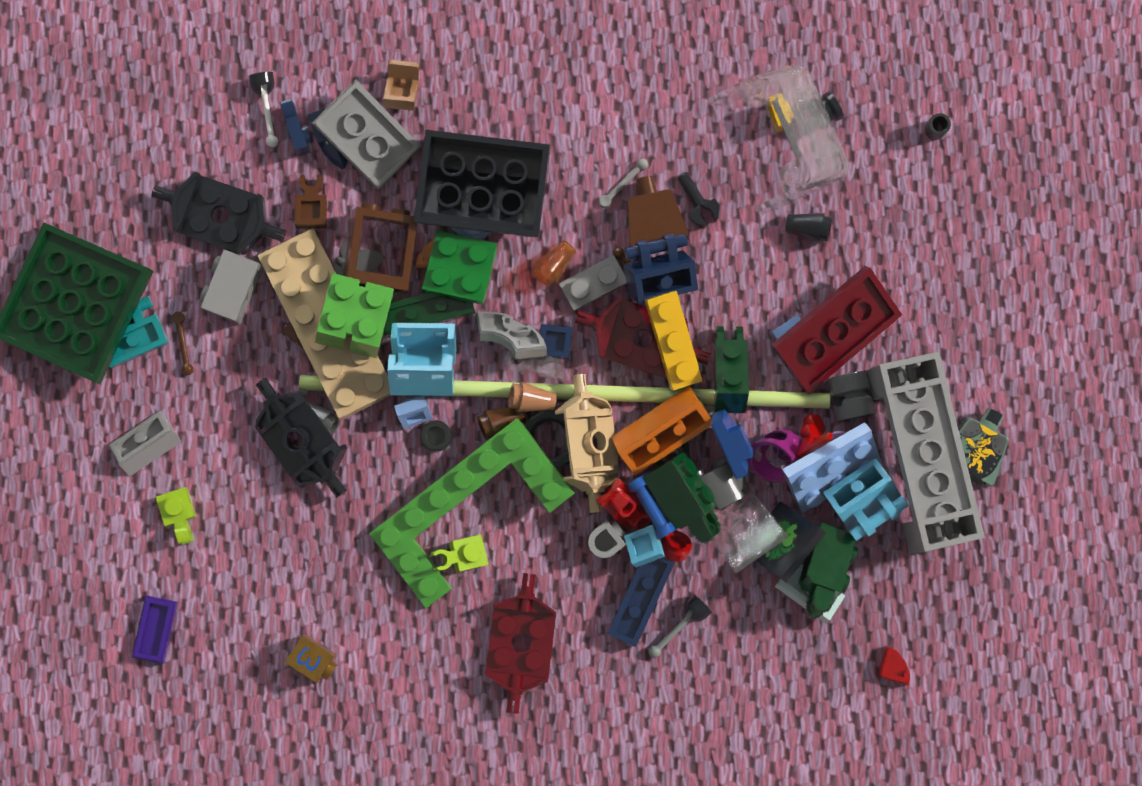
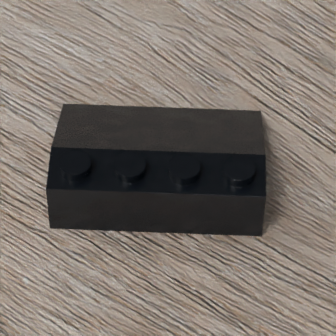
[414,129,550,238]

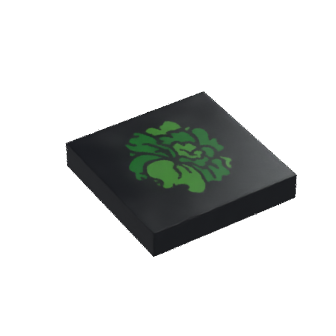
[741,501,826,583]

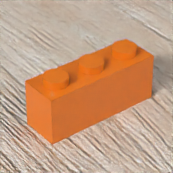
[612,385,712,476]

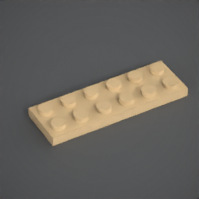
[257,228,391,421]

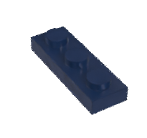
[607,557,675,647]

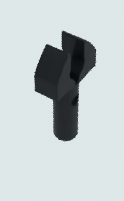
[678,172,720,228]

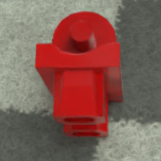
[596,478,651,532]

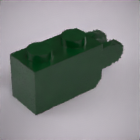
[713,326,749,413]
[643,451,721,544]
[798,523,858,619]

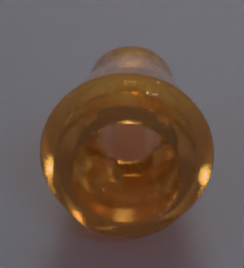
[532,240,576,287]

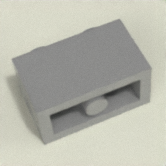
[200,250,263,324]

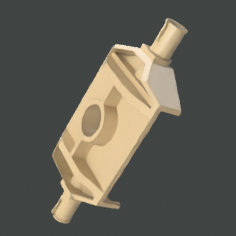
[555,374,620,513]

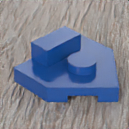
[711,409,753,479]

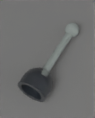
[648,594,712,658]

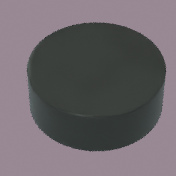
[420,420,452,452]

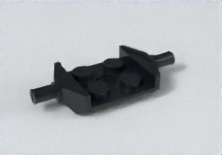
[151,172,286,255]
[255,378,347,498]

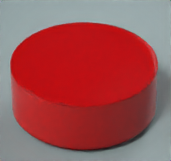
[660,530,692,562]

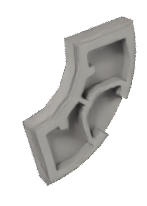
[475,312,547,359]

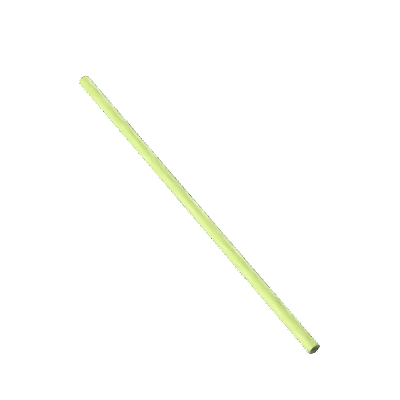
[299,375,830,409]

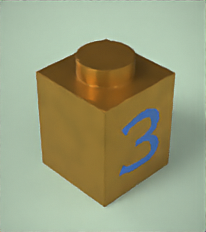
[285,635,337,683]

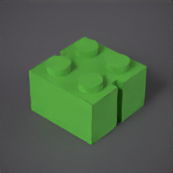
[315,273,394,358]

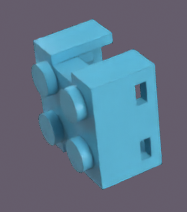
[387,323,457,396]

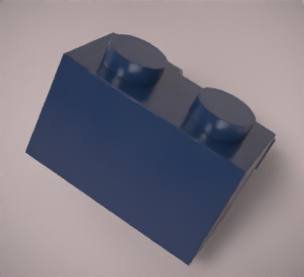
[624,233,698,304]

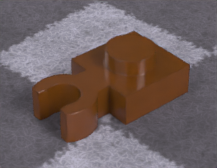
[295,174,327,229]

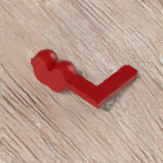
[797,414,833,459]

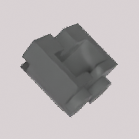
[697,456,751,511]

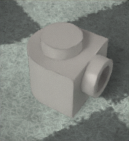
[588,520,626,558]

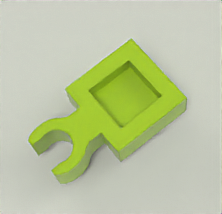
[430,534,489,573]

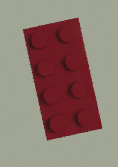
[771,266,902,394]

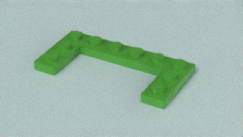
[369,418,575,608]

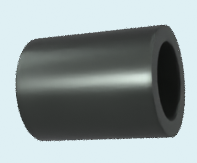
[924,113,951,140]

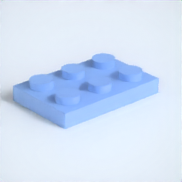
[782,422,883,513]

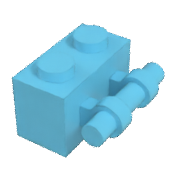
[823,457,909,541]

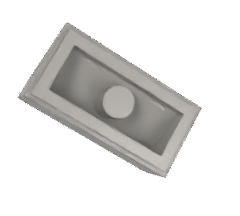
[109,410,181,476]

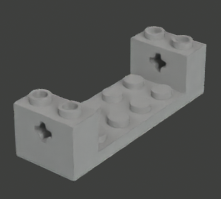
[867,352,985,554]

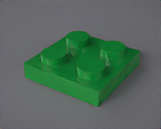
[422,230,498,305]

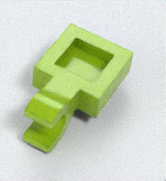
[156,487,197,545]

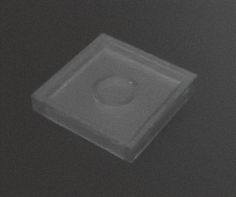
[711,490,787,574]

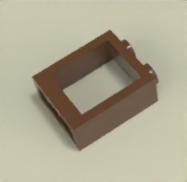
[343,203,417,294]

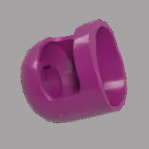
[747,429,802,483]

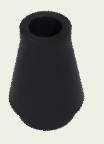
[785,213,832,244]

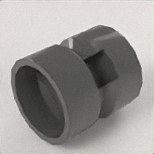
[827,370,876,422]

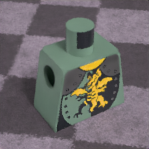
[958,408,1009,487]

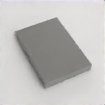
[311,79,422,190]

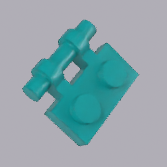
[109,295,170,368]

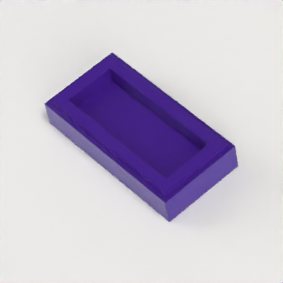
[132,595,178,664]

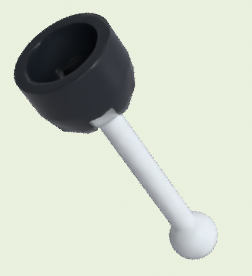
[249,72,278,147]

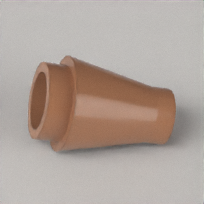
[508,381,556,412]

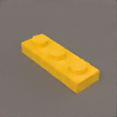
[645,290,703,391]

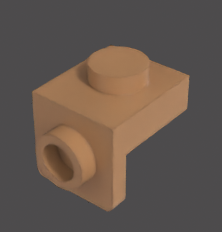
[383,60,419,111]

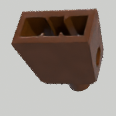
[627,176,689,246]

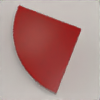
[877,646,910,686]

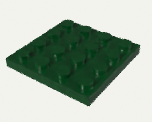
[0,222,154,385]

